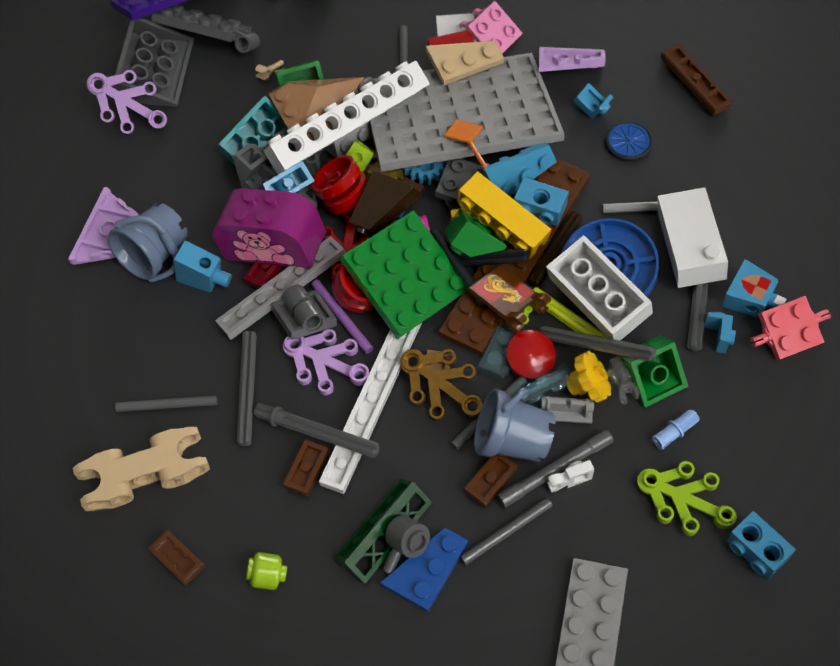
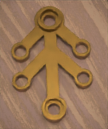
[400,349,483,420]

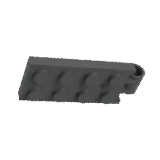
[151,5,260,53]

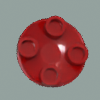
[506,330,556,379]

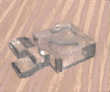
[607,356,639,405]

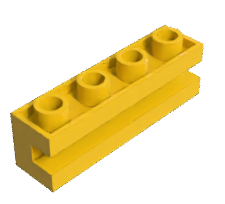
[457,171,552,259]

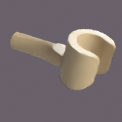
[255,60,284,80]

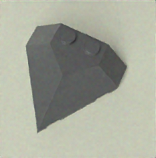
[233,144,321,208]

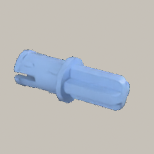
[652,410,700,450]

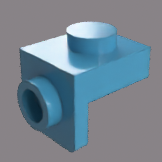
[573,83,613,119]
[704,312,736,354]

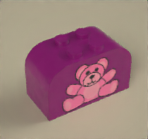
[212,188,326,268]

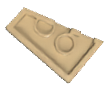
[425,41,504,85]

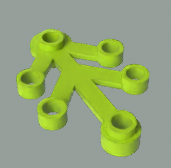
[637,461,737,536]

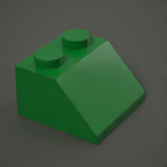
[274,60,324,87]
[444,209,507,257]
[617,335,688,408]

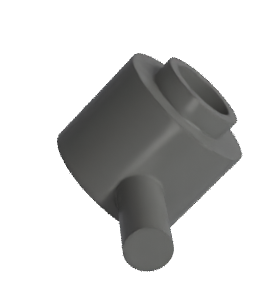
[383,515,430,574]

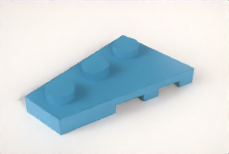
[480,143,557,196]

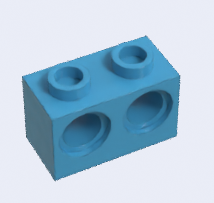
[727,511,796,579]

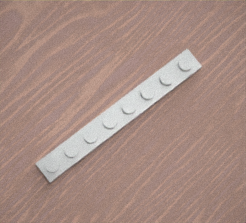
[319,323,422,494]

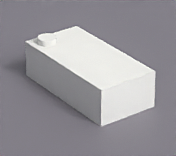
[658,187,728,288]
[546,235,653,341]

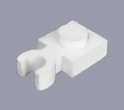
[547,460,594,492]

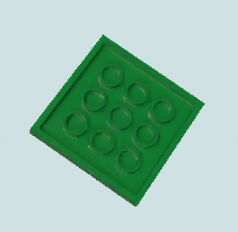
[339,210,468,339]

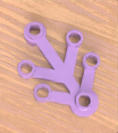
[87,70,167,134]
[283,329,369,396]

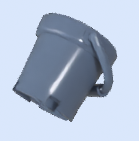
[107,203,188,282]
[474,388,555,463]

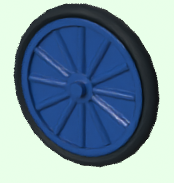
[605,121,653,161]

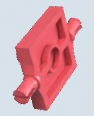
[750,296,831,360]

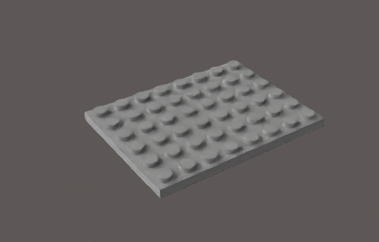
[365,53,564,172]

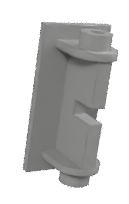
[541,396,594,424]

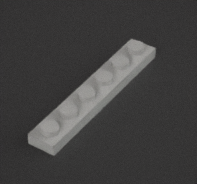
[215,236,346,340]

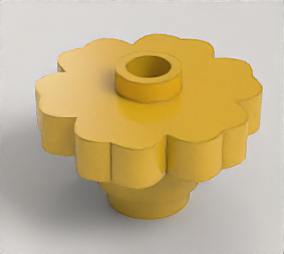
[566,351,611,403]

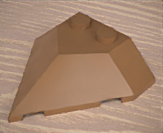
[269,77,365,141]

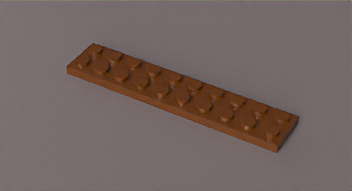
[439,159,590,357]

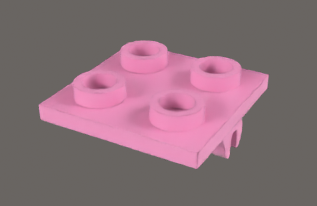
[459,1,523,53]

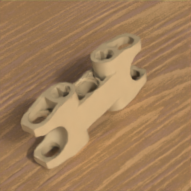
[73,427,210,511]

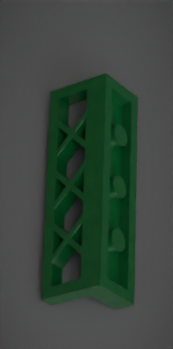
[333,478,432,584]

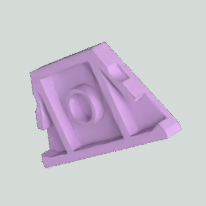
[68,187,139,265]

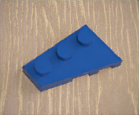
[380,528,468,613]

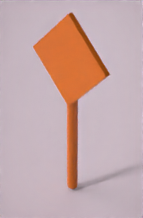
[444,120,487,169]

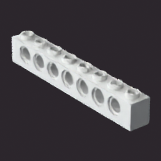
[264,61,430,174]

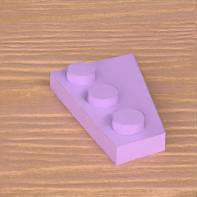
[539,47,605,72]

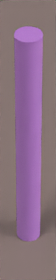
[311,279,374,354]

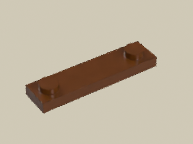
[661,44,733,116]

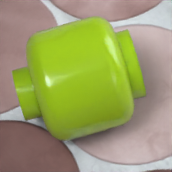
[246,552,287,590]

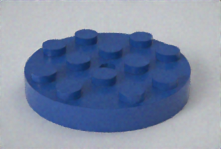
[561,218,659,297]

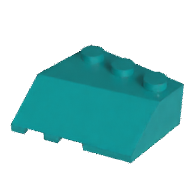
[216,96,293,165]

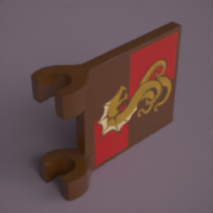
[468,265,551,334]

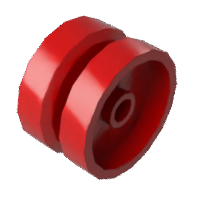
[311,155,369,215]
[332,264,374,313]

